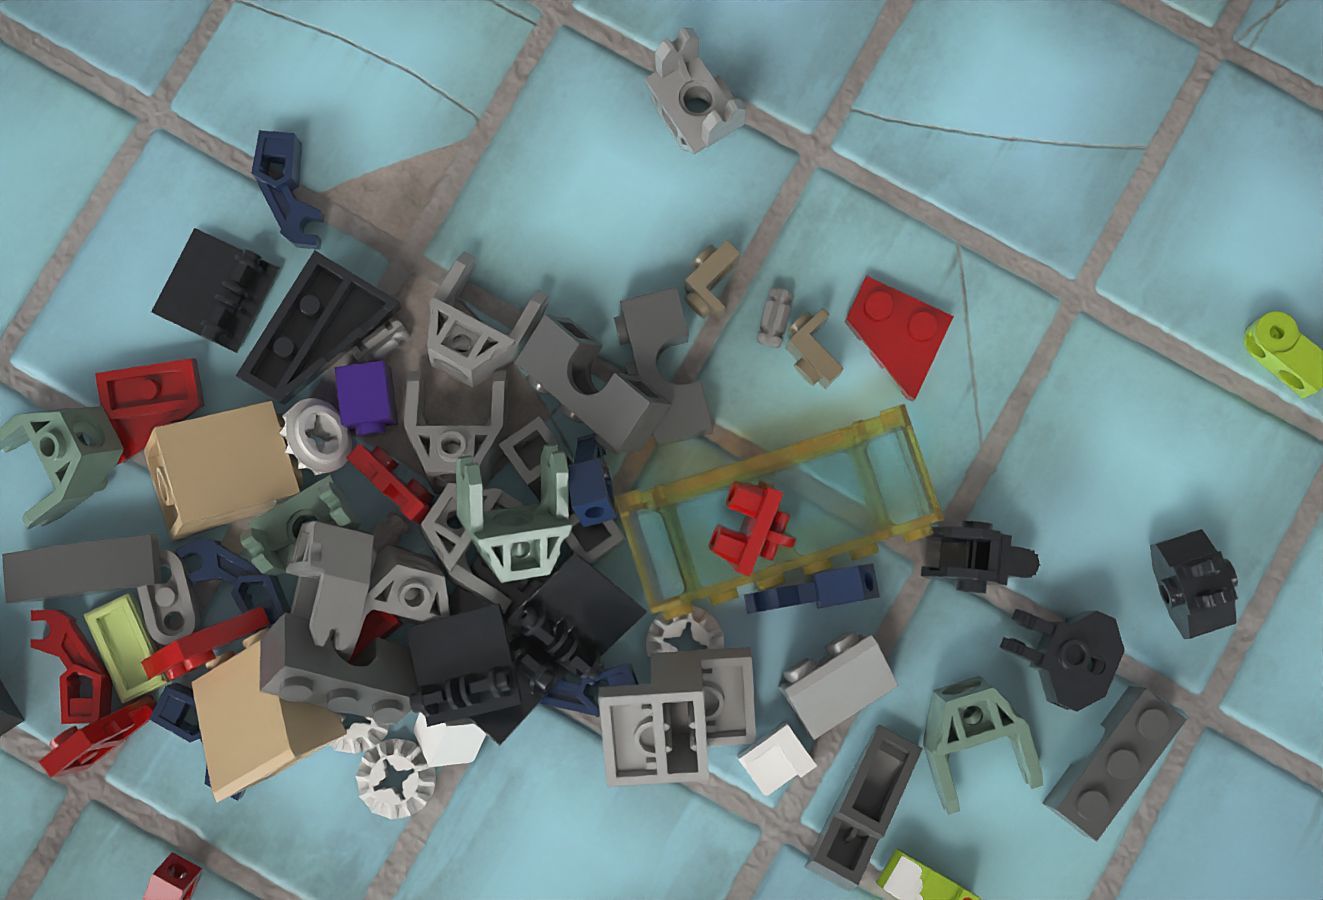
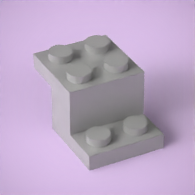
[599,647,756,787]

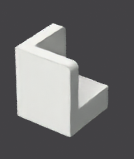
[414,713,486,767]
[737,722,817,796]

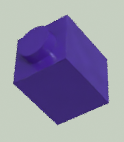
[334,361,398,437]

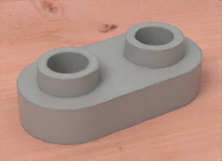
[137,549,201,645]

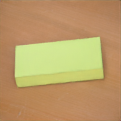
[84,594,172,704]

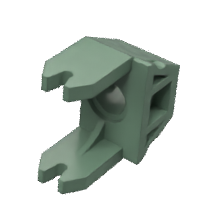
[0,406,124,529]
[456,444,571,583]
[240,475,361,576]
[923,676,1044,815]

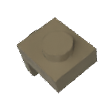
[684,240,741,323]
[785,308,844,389]

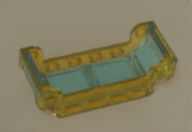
[614,404,944,621]

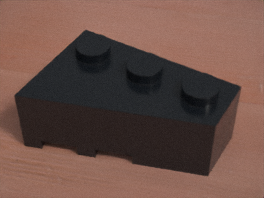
[236,250,402,405]

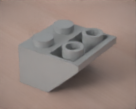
[778,631,898,740]

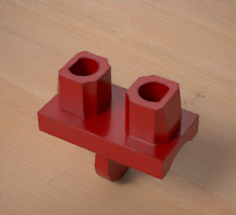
[708,480,797,577]

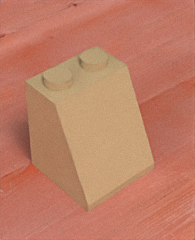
[143,400,303,542]
[191,628,347,803]

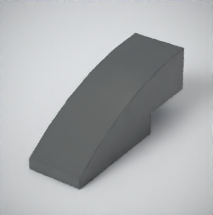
[2,534,162,603]
[804,725,923,891]

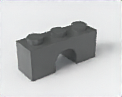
[614,287,713,448]
[514,314,672,453]
[499,416,627,566]
[260,613,418,724]
[1042,686,1187,841]

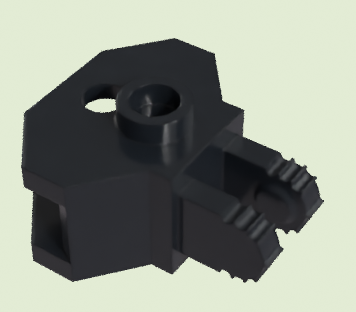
[921,521,1041,594]
[1150,529,1238,639]
[999,609,1125,712]

